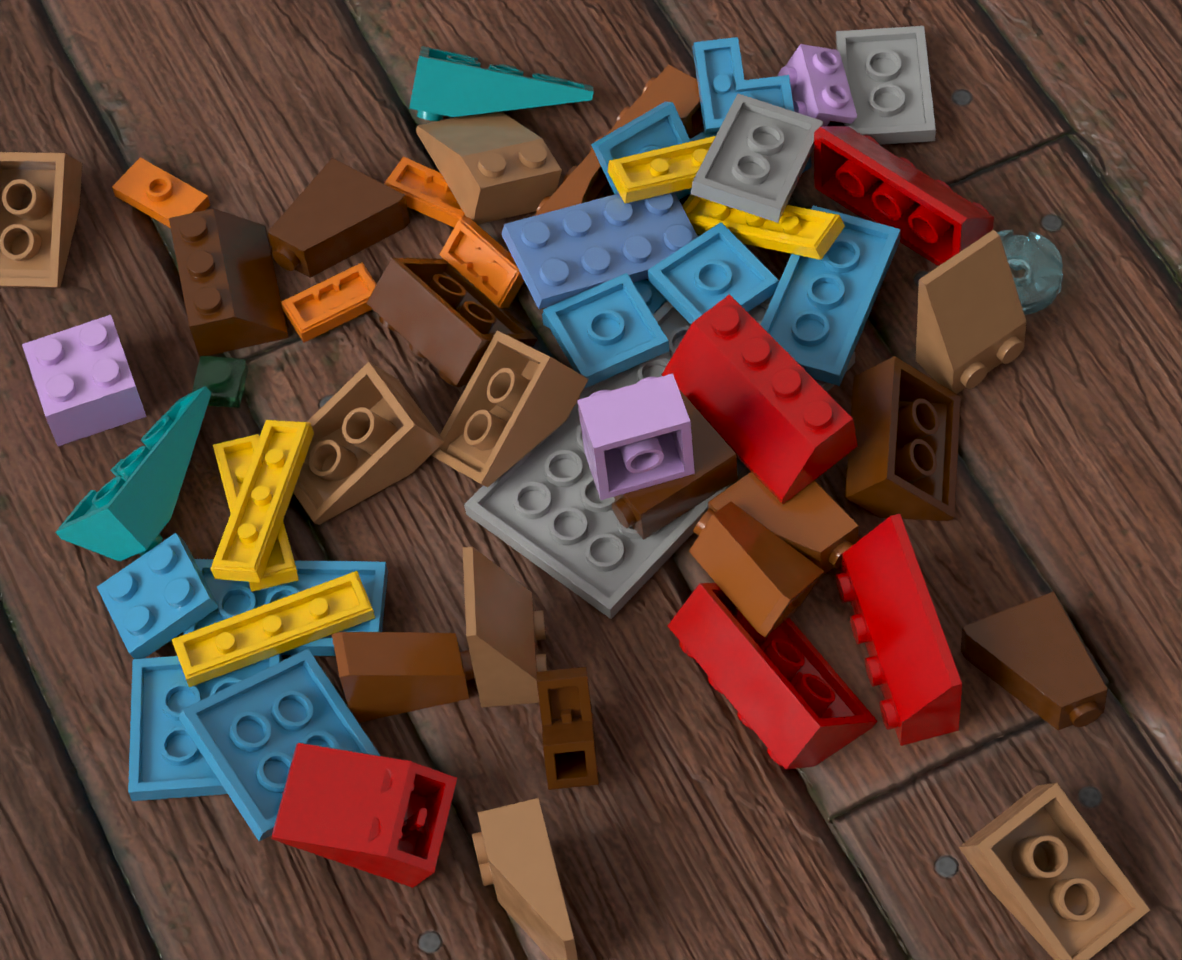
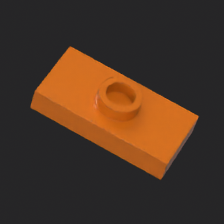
[384,156,466,227]
[112,157,211,228]
[439,217,524,308]
[281,262,377,343]

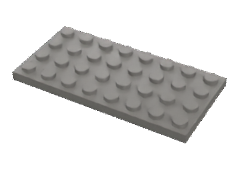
[464,297,855,619]

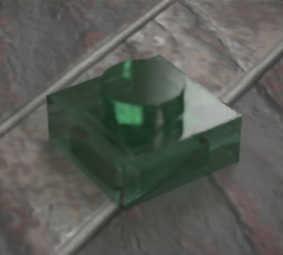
[192,356,248,408]

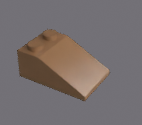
[416,111,562,225]
[0,152,82,288]
[916,230,1026,394]
[431,330,589,488]
[293,362,444,525]
[463,546,548,708]
[959,783,1150,960]
[472,798,578,960]

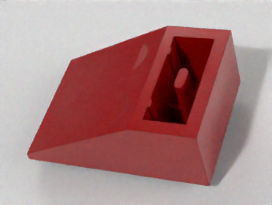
[271,743,457,888]

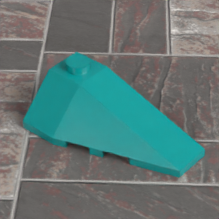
[409,46,594,121]
[55,386,211,561]

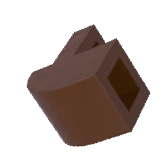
[536,667,599,790]

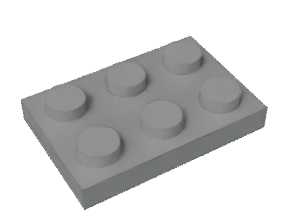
[836,26,936,145]
[691,94,823,223]

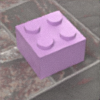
[22,315,147,446]
[577,373,695,500]

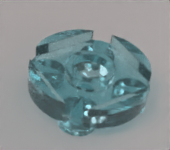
[997,230,1063,315]

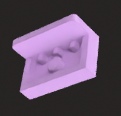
[778,44,857,126]

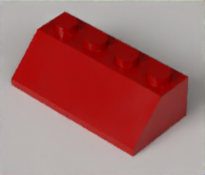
[814,126,994,266]
[661,294,858,504]
[836,514,962,746]
[667,583,878,770]

